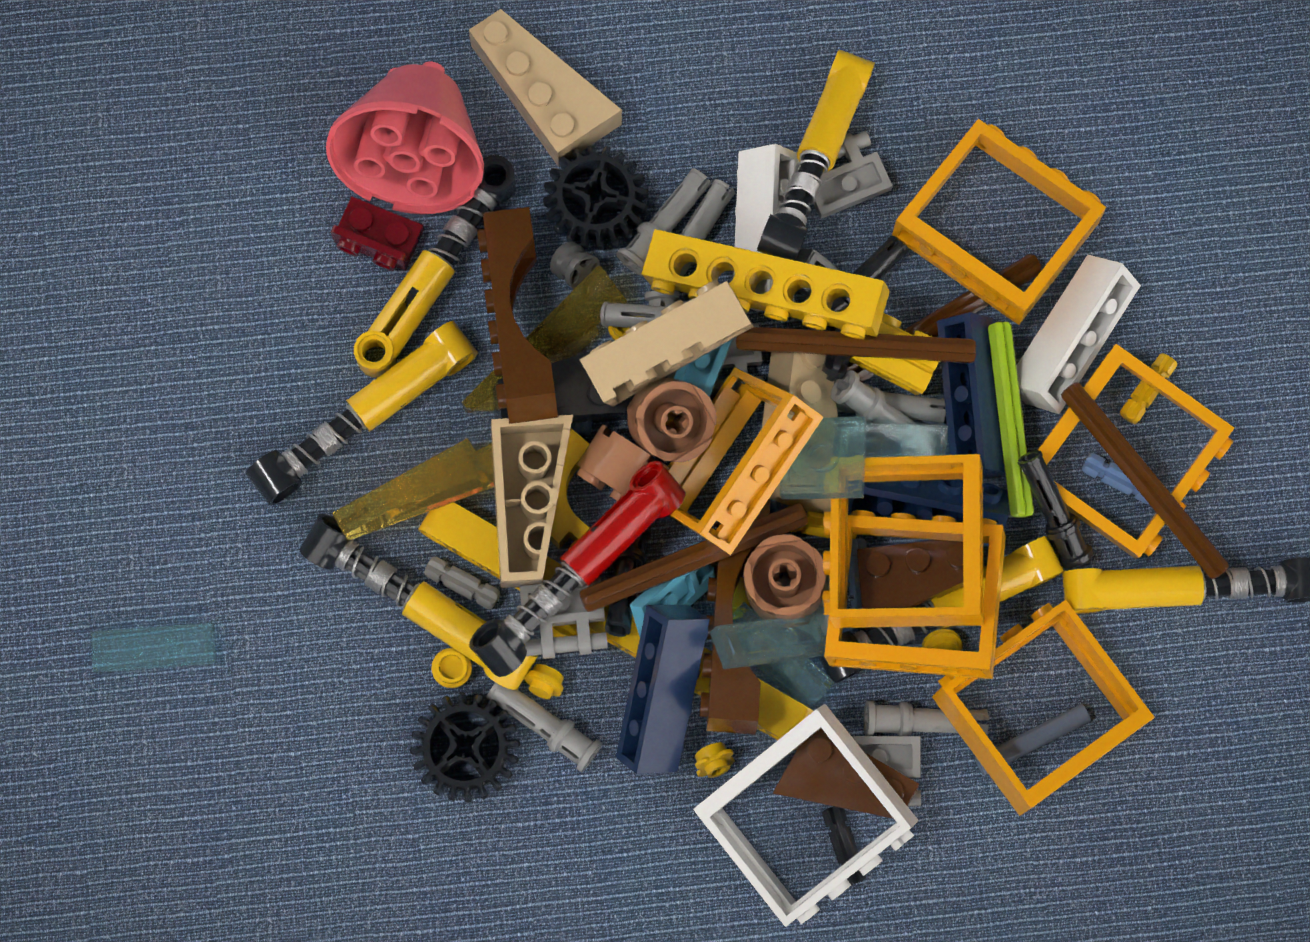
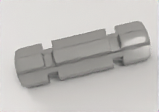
[424,557,500,609]

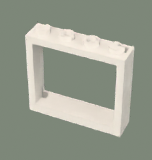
[693,704,919,927]

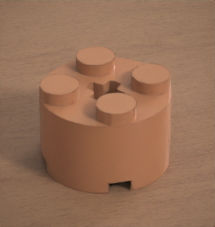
[627,378,717,462]
[576,424,669,501]
[744,534,826,624]

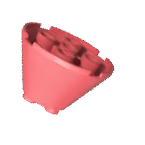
[326,61,484,214]

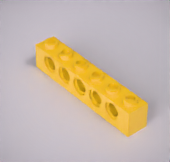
[641,229,890,339]

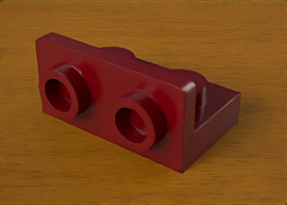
[330,196,424,271]

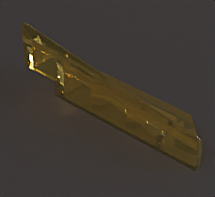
[462,265,627,413]
[332,438,494,540]

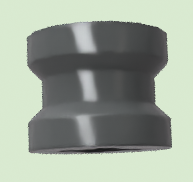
[550,241,600,291]

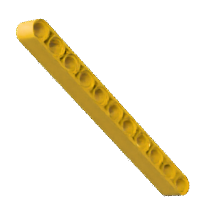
[418,495,813,750]

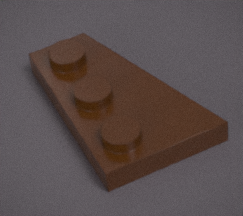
[857,540,963,630]
[773,728,920,819]

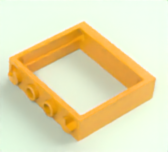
[892,119,1106,325]
[1038,344,1234,559]
[668,367,823,555]
[822,454,984,628]
[824,510,1006,679]
[932,599,1155,816]

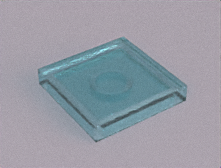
[780,417,867,499]

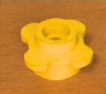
[695,742,735,778]

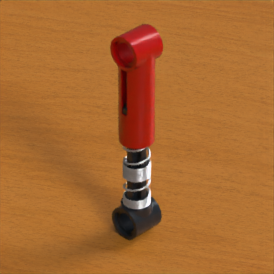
[469,461,686,677]

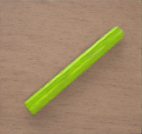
[988,322,1034,518]

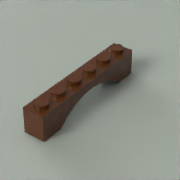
[477,207,558,424]
[699,499,771,735]

